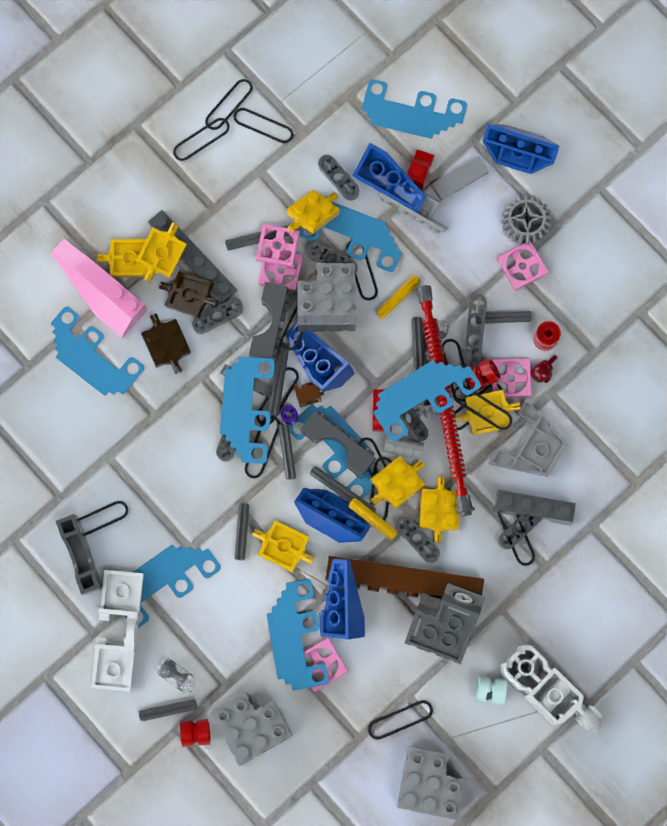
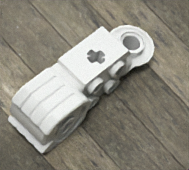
[500,645,602,733]

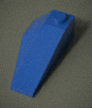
[352,143,426,213]
[285,322,355,392]
[320,559,365,640]

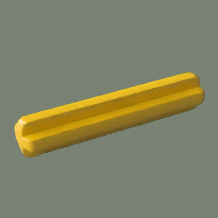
[376,275,420,319]
[348,498,397,540]

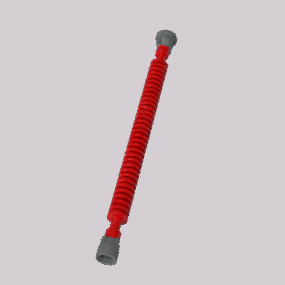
[416,285,475,517]

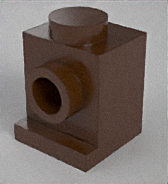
[294,382,324,408]

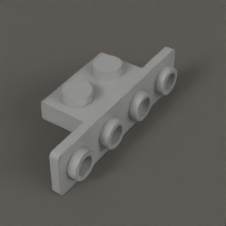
[379,192,447,233]

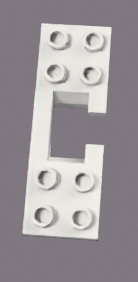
[91,570,144,692]

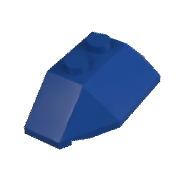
[482,123,560,174]
[294,488,371,543]

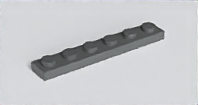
[148,210,237,303]

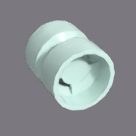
[476,676,507,705]

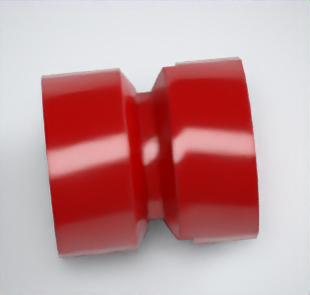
[533,321,561,351]
[467,358,501,392]
[180,719,211,747]

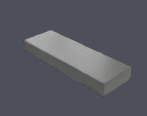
[431,156,489,201]

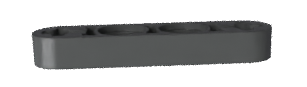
[463,294,487,367]

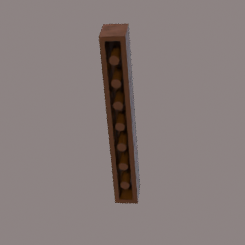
[325,556,484,598]

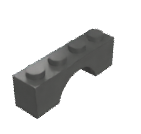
[249,282,291,359]
[300,411,376,479]
[494,490,576,525]
[56,514,102,596]

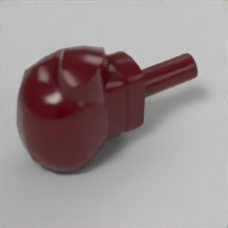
[530,355,558,383]

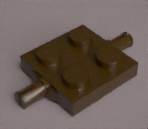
[159,271,219,318]
[141,313,191,374]

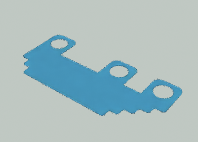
[362,79,467,139]
[300,202,402,272]
[51,307,144,396]
[220,356,275,464]
[373,360,481,441]
[289,404,374,498]
[123,545,221,628]
[267,579,329,691]

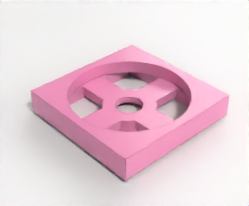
[256,223,300,268]
[497,241,549,291]
[259,248,303,292]
[492,359,531,398]
[304,638,348,692]

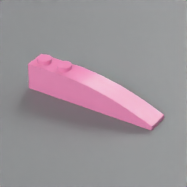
[51,239,147,338]

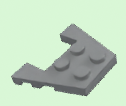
[489,399,567,477]

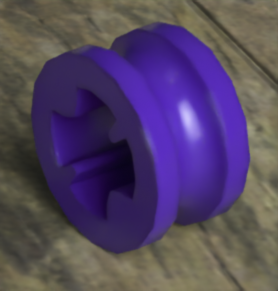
[281,406,299,425]

